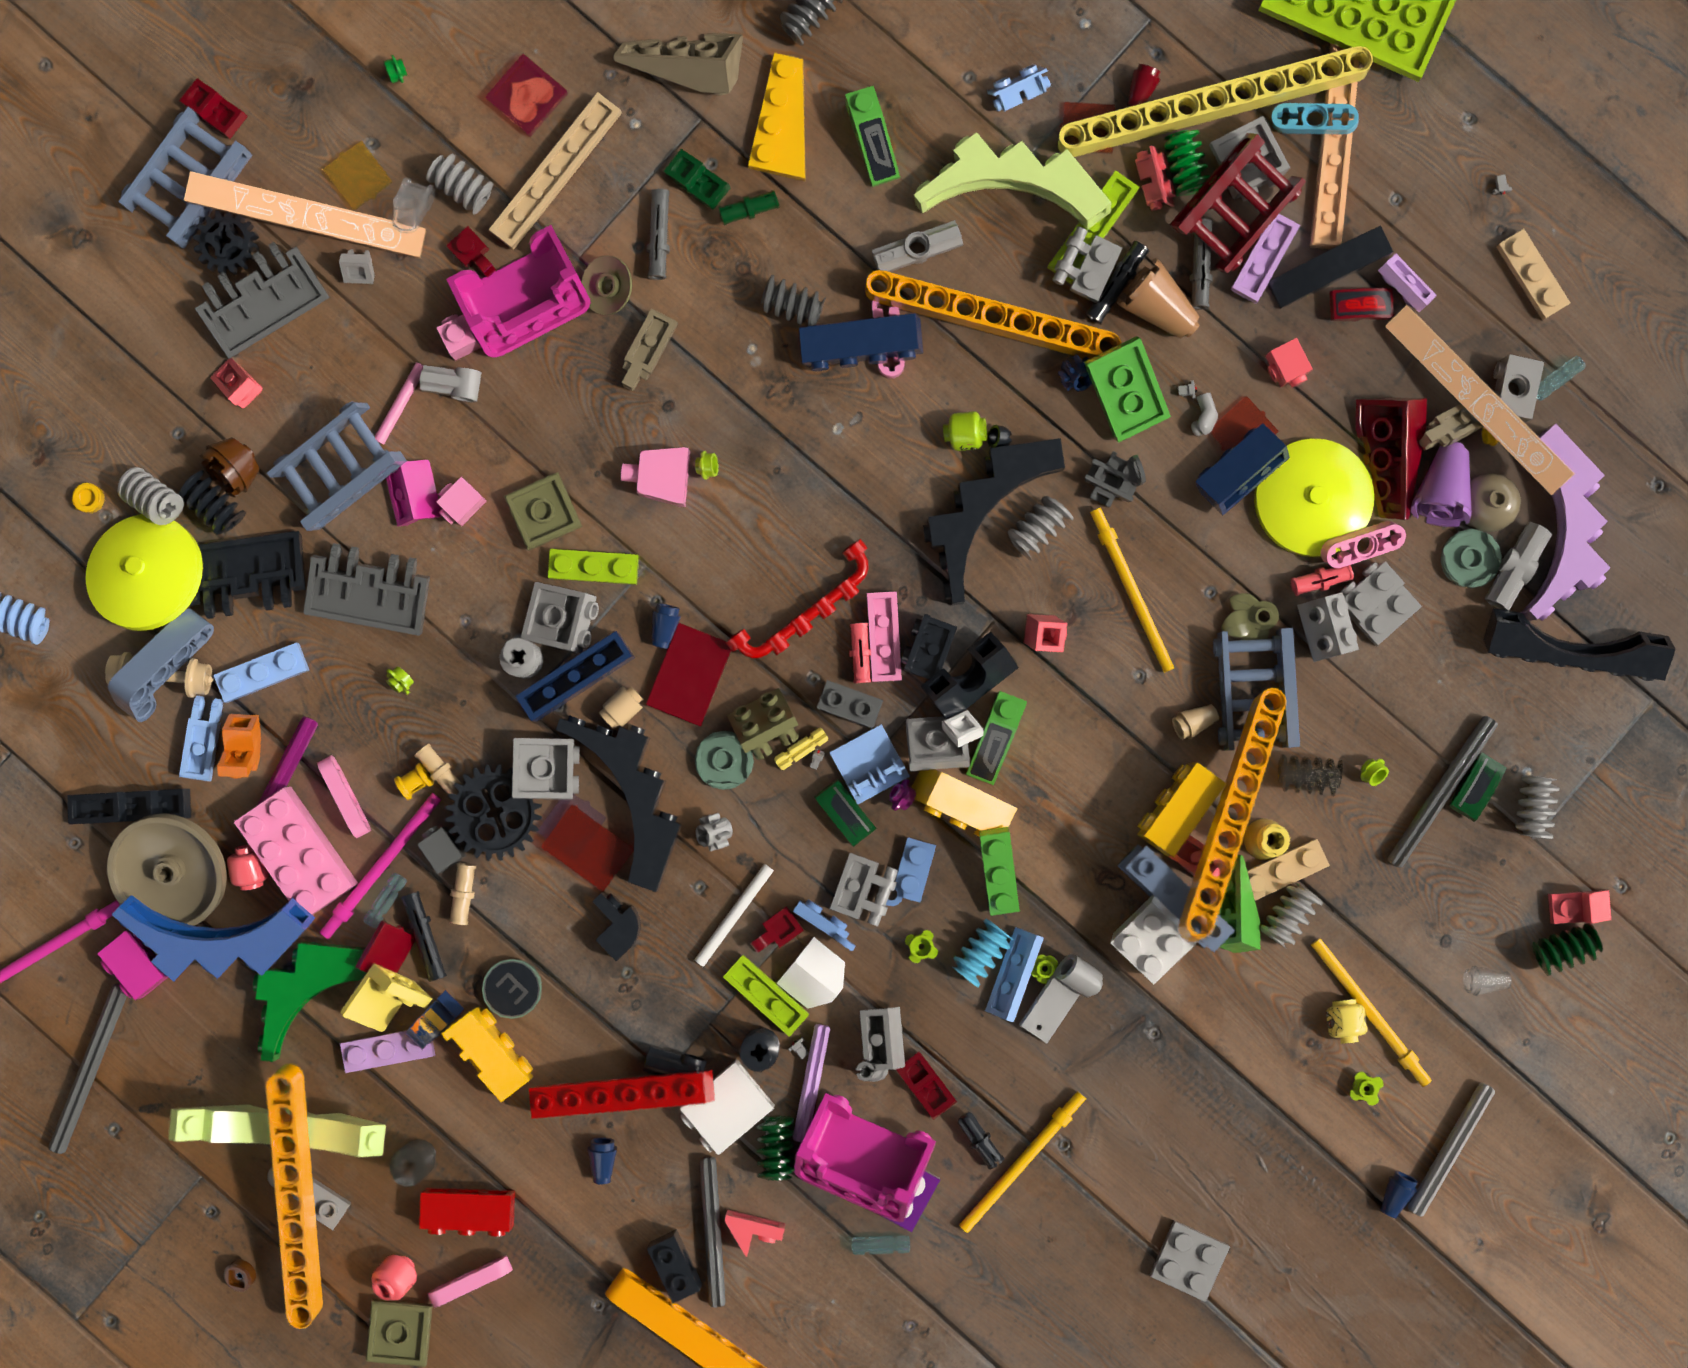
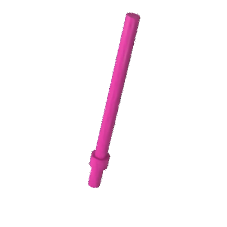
[320,792,442,939]
[0,900,120,983]

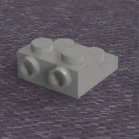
[1209,116,1290,201]
[1340,561,1422,646]
[521,582,599,654]
[512,738,580,800]

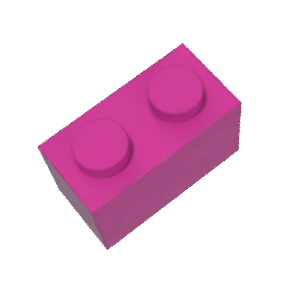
[97,930,168,1000]

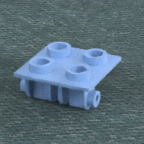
[830,724,910,804]

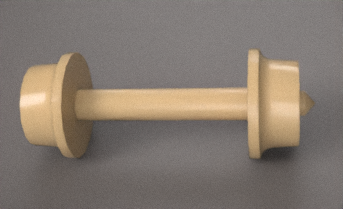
[105,652,213,698]

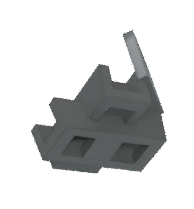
[1085,451,1146,507]

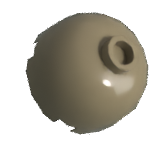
[1464,473,1521,532]

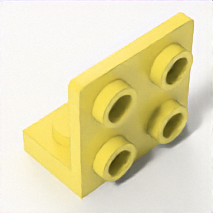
[340,964,432,1032]

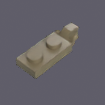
[622,308,678,391]
[1419,404,1484,450]

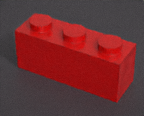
[419,1188,515,1237]

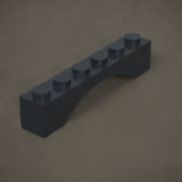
[1483,608,1676,681]

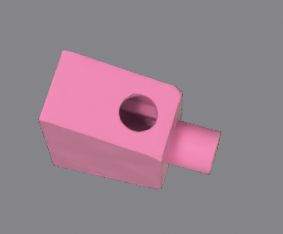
[621,447,690,507]

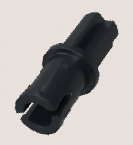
[957,1112,1005,1170]

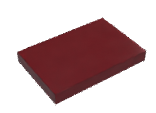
[646,623,732,727]

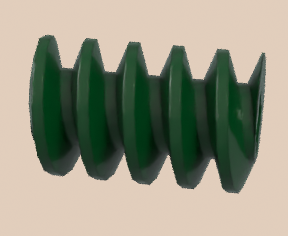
[1532,923,1603,976]
[756,1116,795,1180]

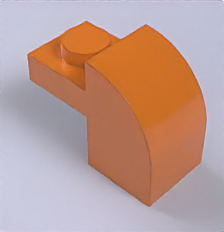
[217,714,261,779]

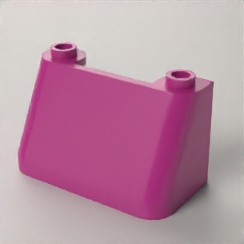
[446,225,591,357]
[794,1093,936,1222]

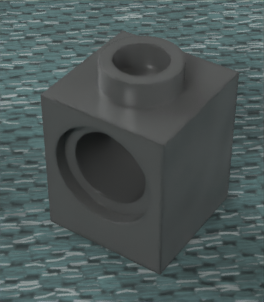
[417,826,467,874]

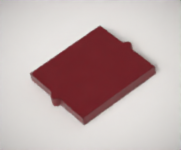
[355,920,416,973]

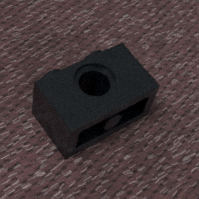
[647,1229,702,1304]

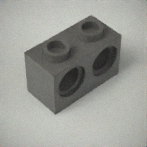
[817,680,883,729]

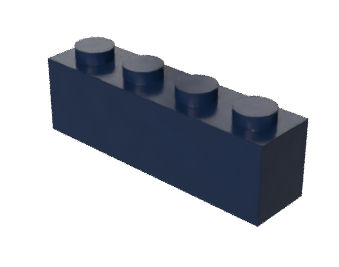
[799,313,923,371]
[516,631,635,722]

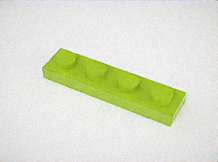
[1047,171,1140,284]

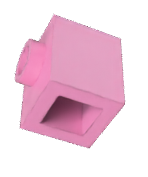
[437,314,482,361]
[437,477,487,526]

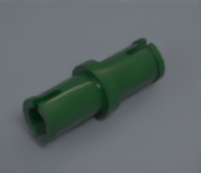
[718,190,780,226]

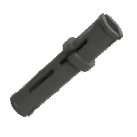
[646,189,670,280]
[1189,219,1213,310]

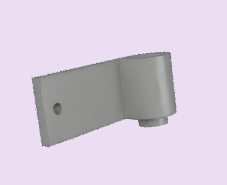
[1019,954,1103,1043]

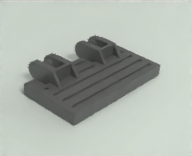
[195,242,330,359]
[304,543,430,636]

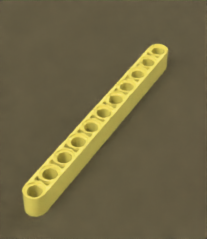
[1058,46,1373,157]

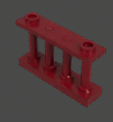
[1169,133,1306,273]

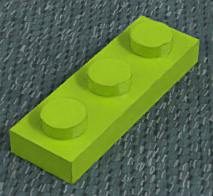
[548,549,639,585]
[723,954,809,1037]

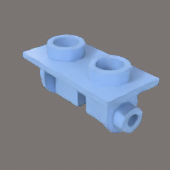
[987,64,1051,112]

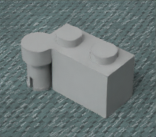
[856,1007,905,1082]

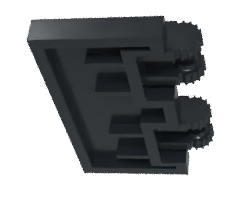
[189,531,306,619]

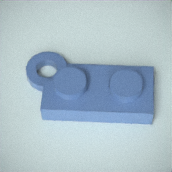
[886,837,936,906]
[793,899,856,951]

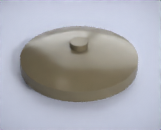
[107,814,227,926]

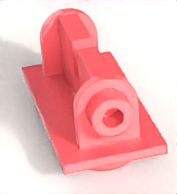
[1135,146,1176,211]

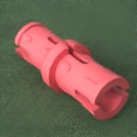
[1291,565,1354,596]
[849,623,872,683]

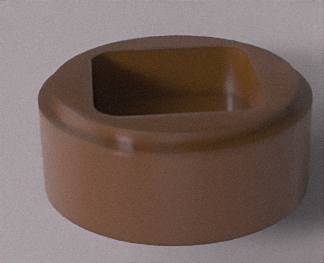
[224,1260,256,1292]

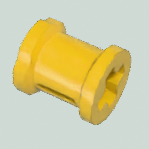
[394,763,434,800]

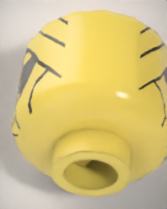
[1326,1000,1367,1044]

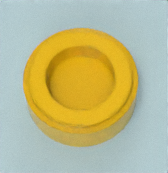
[72,483,105,513]

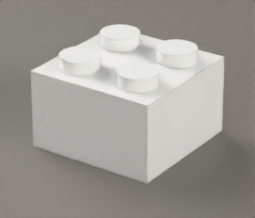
[1110,895,1196,984]

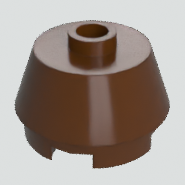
[199,437,260,497]

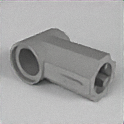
[420,365,482,402]

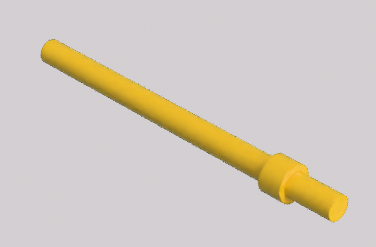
[1090,507,1174,673]
[1311,938,1432,1087]
[959,1091,1086,1233]

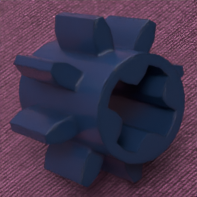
[1058,354,1092,392]

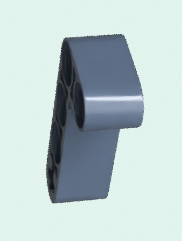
[108,608,214,722]

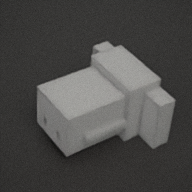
[1492,175,1512,195]
[1178,380,1197,399]
[810,749,825,770]
[788,1037,809,1059]

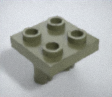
[727,688,799,760]

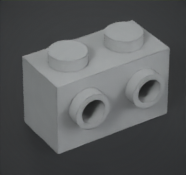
[1297,592,1359,662]

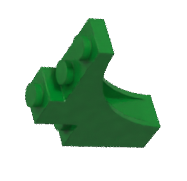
[253,941,367,1062]

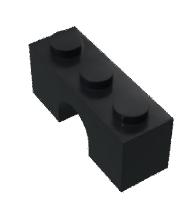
[921,631,1019,720]

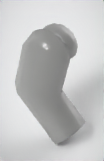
[1191,392,1218,436]

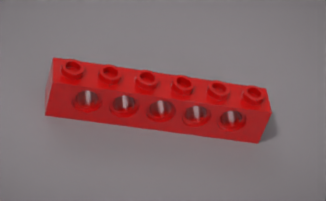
[529,1070,715,1119]

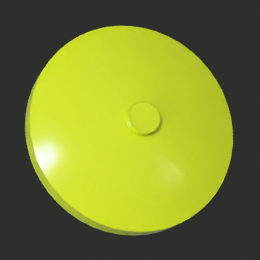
[1254,439,1374,557]
[86,514,203,631]

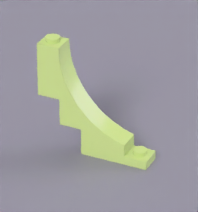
[168,1104,386,1157]

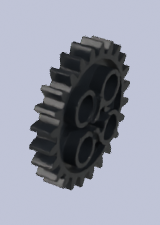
[444,765,542,861]

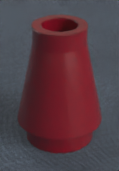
[1127,64,1161,107]

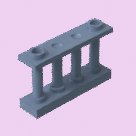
[118,107,252,249]
[267,402,407,531]
[1213,628,1300,751]
[1117,844,1235,952]

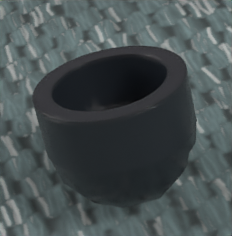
[987,425,1012,448]

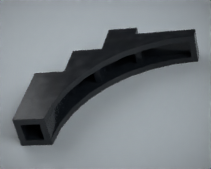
[923,438,1065,605]
[556,715,682,892]

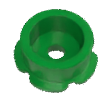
[384,55,407,84]

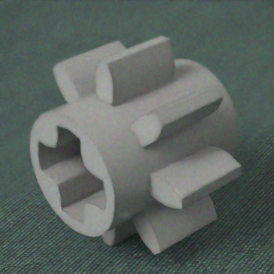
[696,813,733,851]

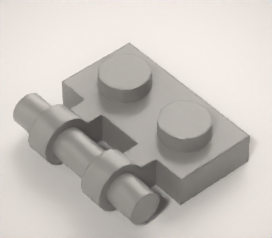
[1052,227,1122,303]
[830,853,898,926]

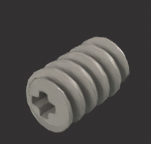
[426,154,493,215]
[117,467,184,525]
[1008,496,1074,560]
[500,638,543,679]
[1515,776,1560,839]
[1260,882,1323,949]

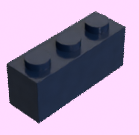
[1195,423,1290,516]

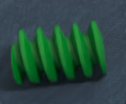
[1164,130,1210,196]

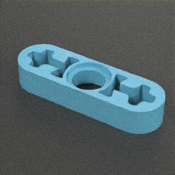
[1272,103,1359,134]

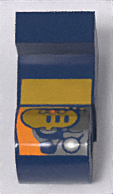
[405,990,464,1050]

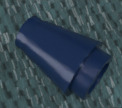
[651,603,681,648]
[587,1137,617,1184]
[1380,1171,1418,1218]

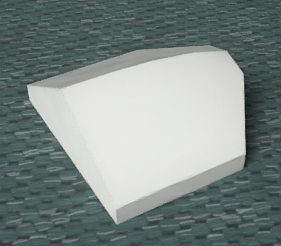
[777,937,845,1009]

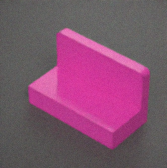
[386,460,442,527]

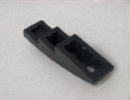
[1268,225,1394,309]
[67,789,191,825]

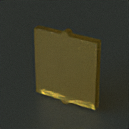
[323,140,393,211]

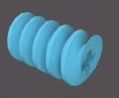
[953,919,1014,987]

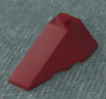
[1356,398,1427,520]

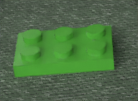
[1084,336,1171,443]

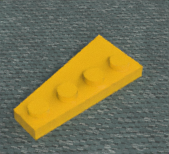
[748,53,805,181]

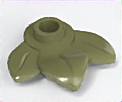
[1221,593,1279,640]

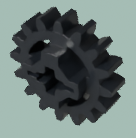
[193,210,260,275]

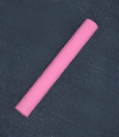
[375,362,424,445]

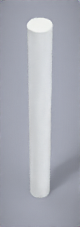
[694,864,774,967]

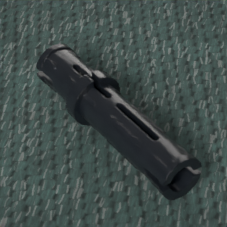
[1085,241,1150,325]
[401,891,447,982]

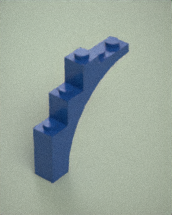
[112,895,315,982]

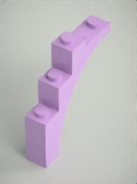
[1521,424,1610,621]

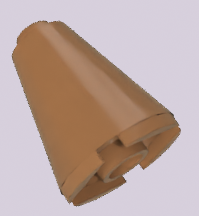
[1117,258,1200,339]

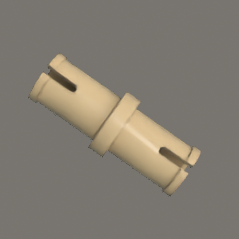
[414,744,462,795]
[449,863,476,925]

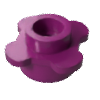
[889,779,916,811]

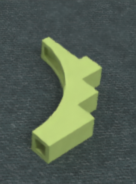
[914,132,1111,230]

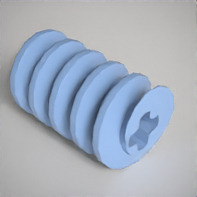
[0,592,50,645]

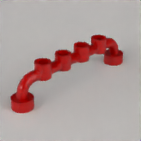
[725,538,869,659]

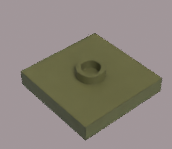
[504,472,583,551]
[365,1299,433,1367]

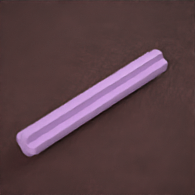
[793,1024,830,1142]

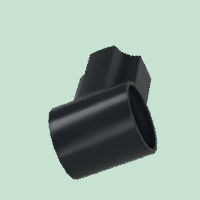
[643,1046,707,1075]

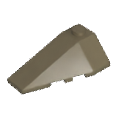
[613,33,743,96]

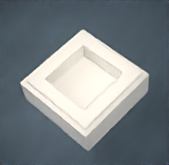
[942,710,983,748]

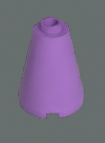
[1410,442,1472,527]

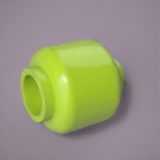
[943,411,987,451]

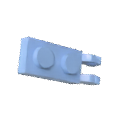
[179,696,223,781]

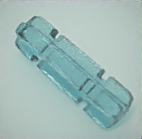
[1537,355,1586,401]
[363,873,407,928]
[852,1236,910,1255]

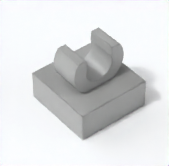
[339,249,375,284]

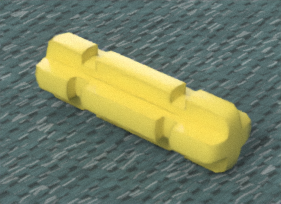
[774,728,828,770]

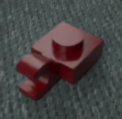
[446,226,496,277]
[751,906,804,953]

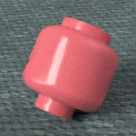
[227,844,269,890]
[372,1255,417,1301]

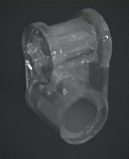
[392,177,435,233]

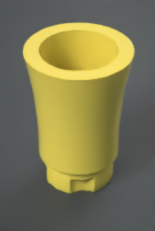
[1244,819,1290,860]

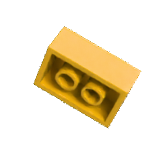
[1137,762,1227,857]

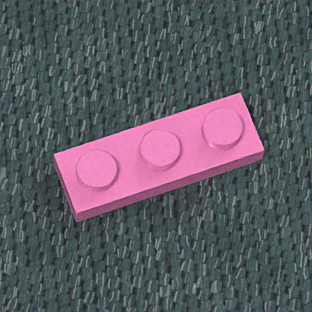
[867,592,902,682]

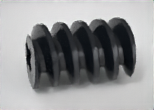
[179,470,246,535]
[740,1028,780,1072]

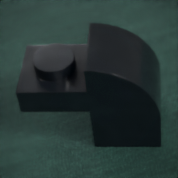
[592,892,641,961]

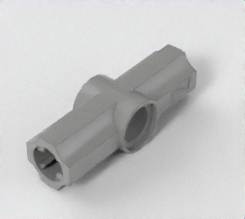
[872,220,963,272]
[1484,522,1552,611]

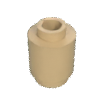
[599,686,643,730]

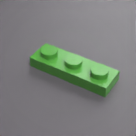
[979,827,1020,916]

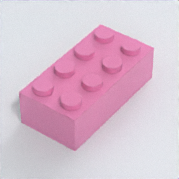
[234,787,359,915]

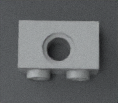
[1493,354,1544,423]

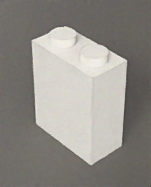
[680,1059,775,1155]

